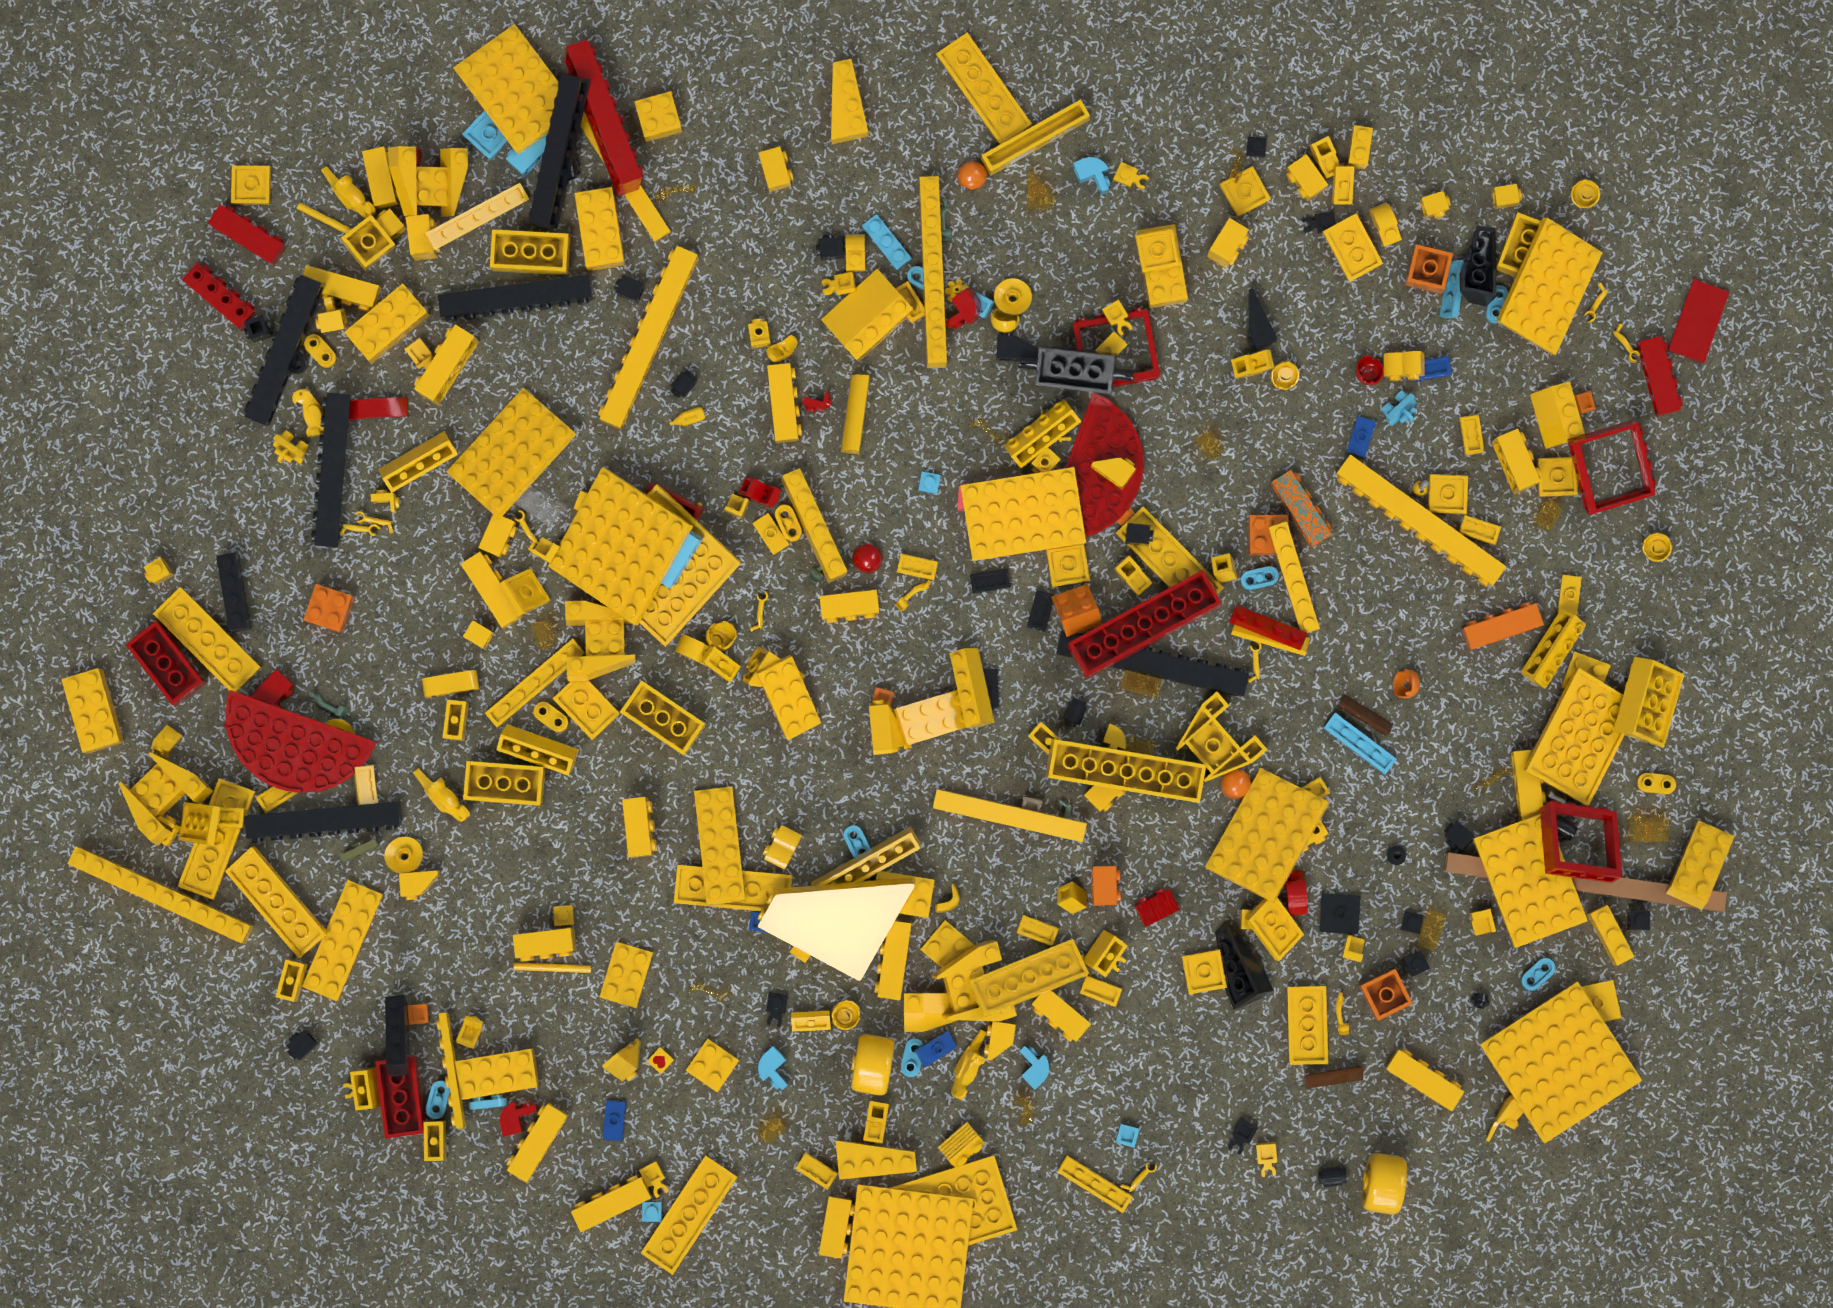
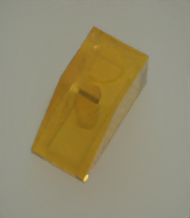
[1027,170,1054,212]

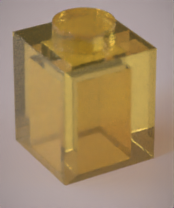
[1194,429,1223,461]
[530,619,557,650]
[757,1114,788,1145]

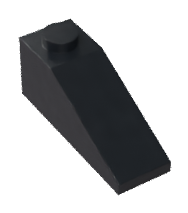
[1246,288,1278,352]
[996,332,1039,362]

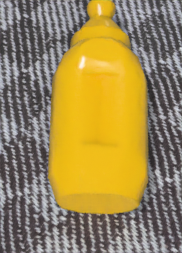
[669,407,705,426]

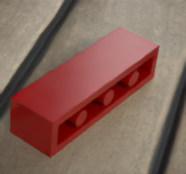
[208,205,287,266]
[1636,336,1683,417]
[223,669,295,728]

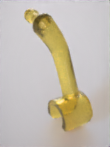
[1228,148,1243,184]
[656,185,697,203]
[970,418,1008,447]
[1474,767,1513,794]
[688,982,731,1003]

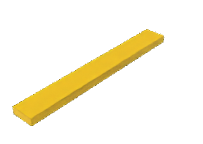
[580,112,671,242]
[933,789,1087,842]

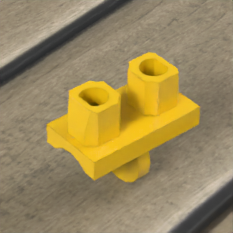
[273,430,308,464]

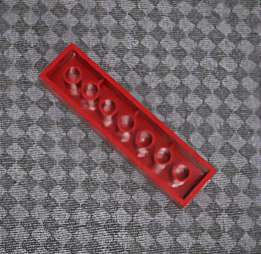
[564,39,644,197]
[1067,570,1222,680]

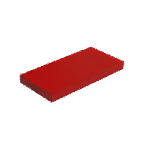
[1668,279,1729,364]

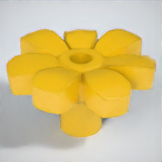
[945,279,968,302]

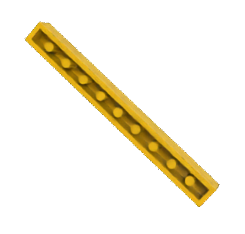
[919,176,947,368]
[598,246,699,430]
[1335,455,1506,587]
[67,846,254,944]

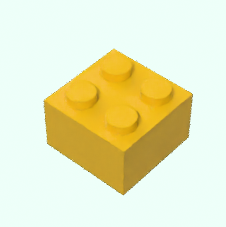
[634,91,683,142]
[406,214,441,261]
[341,215,395,271]
[1207,218,1250,268]

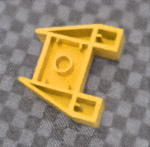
[388,146,468,217]
[565,601,636,681]
[1176,691,1268,782]
[118,752,213,846]
[932,940,1017,1022]

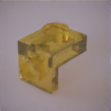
[1533,500,1563,532]
[1126,734,1155,755]
[1013,1096,1035,1127]

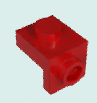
[802,391,832,413]

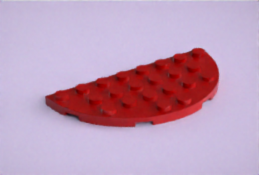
[1065,392,1143,538]
[225,690,377,793]

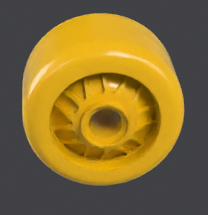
[851,1034,895,1095]
[1362,1153,1407,1215]

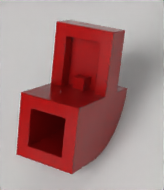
[945,288,981,330]
[738,476,781,508]
[1284,870,1308,916]
[500,1101,539,1137]

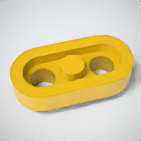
[304,334,337,368]
[775,505,802,542]
[534,702,569,733]
[1637,773,1676,794]

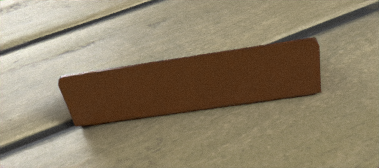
[1338,694,1393,736]
[1304,1066,1363,1089]

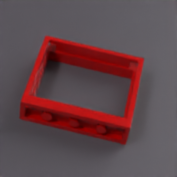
[1072,308,1160,393]
[1567,419,1656,515]
[1540,800,1622,883]

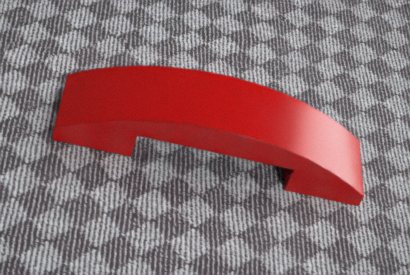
[348,398,408,421]

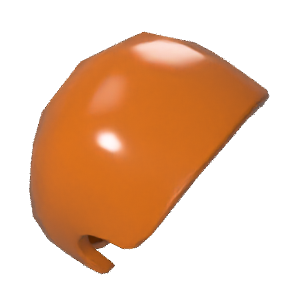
[956,161,987,190]
[1393,669,1421,698]
[1220,769,1251,799]

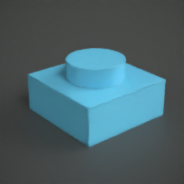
[976,293,995,318]
[918,472,941,494]
[1116,1124,1139,1148]
[642,1202,662,1222]

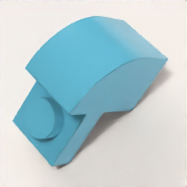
[1073,157,1111,195]
[1019,1045,1049,1090]
[758,1046,789,1090]

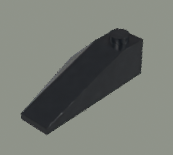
[1460,226,1497,307]
[1215,923,1274,1010]

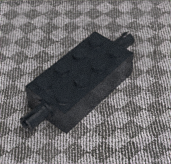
[1018,345,1134,394]

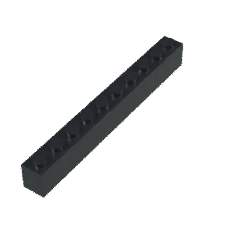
[1056,631,1249,698]

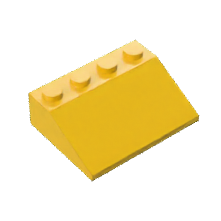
[821,269,915,362]
[1614,657,1685,748]

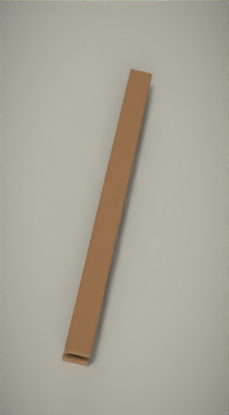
[1444,853,1727,912]

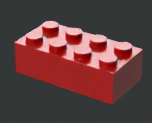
[125,621,207,706]
[375,1055,425,1139]

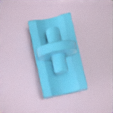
[1382,390,1417,426]

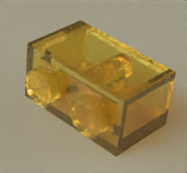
[1119,670,1162,699]
[1627,815,1669,842]

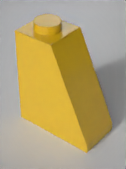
[743,646,805,687]
[869,699,912,755]

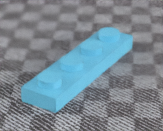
[1323,713,1397,775]

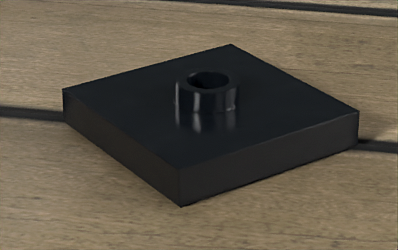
[1319,893,1361,935]

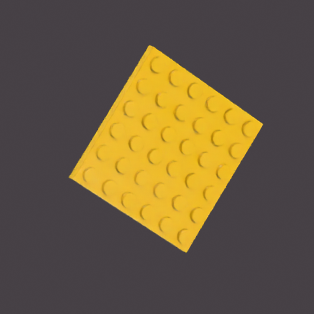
[548,467,693,625]
[640,484,742,647]
[1479,981,1642,1144]
[844,1184,974,1308]

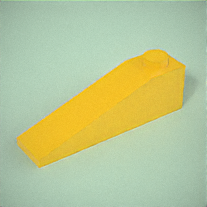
[904,993,958,1032]
[602,1038,641,1082]

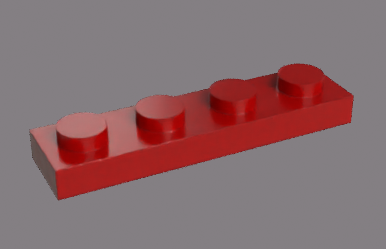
[1229,605,1308,651]

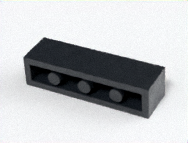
[216,552,252,633]
[385,995,410,1077]

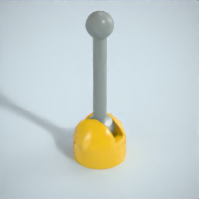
[1412,480,1429,496]

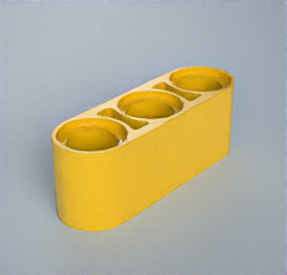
[422,670,479,698]

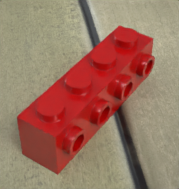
[182,263,257,331]

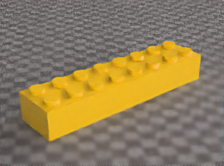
[1045,738,1206,803]

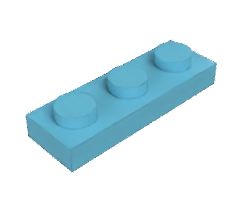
[862,214,912,271]
[1439,260,1464,318]

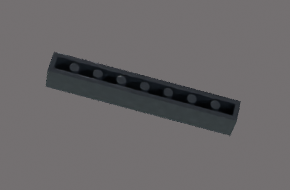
[528,73,591,229]
[244,275,326,426]
[438,275,593,322]
[311,392,351,548]
[244,802,402,843]

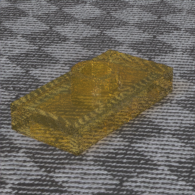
[1416,909,1447,952]

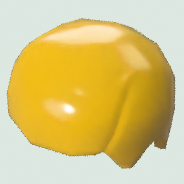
[1570,179,1601,208]
[991,308,1020,333]
[1270,361,1300,390]
[1642,532,1672,562]
[706,621,737,651]
[831,1000,860,1030]

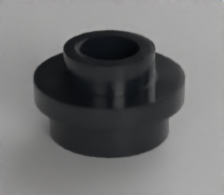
[1387,846,1406,865]
[1470,993,1490,1009]

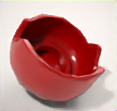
[1355,355,1384,386]
[852,544,883,574]

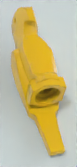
[321,166,376,218]
[292,389,325,437]
[413,768,470,822]
[951,1029,987,1100]
[1486,1094,1523,1142]

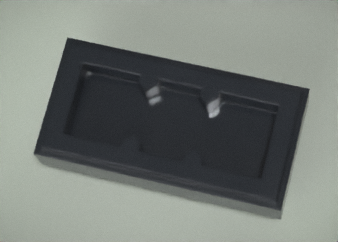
[970,568,1011,594]
[1027,590,1055,632]
[983,669,999,708]

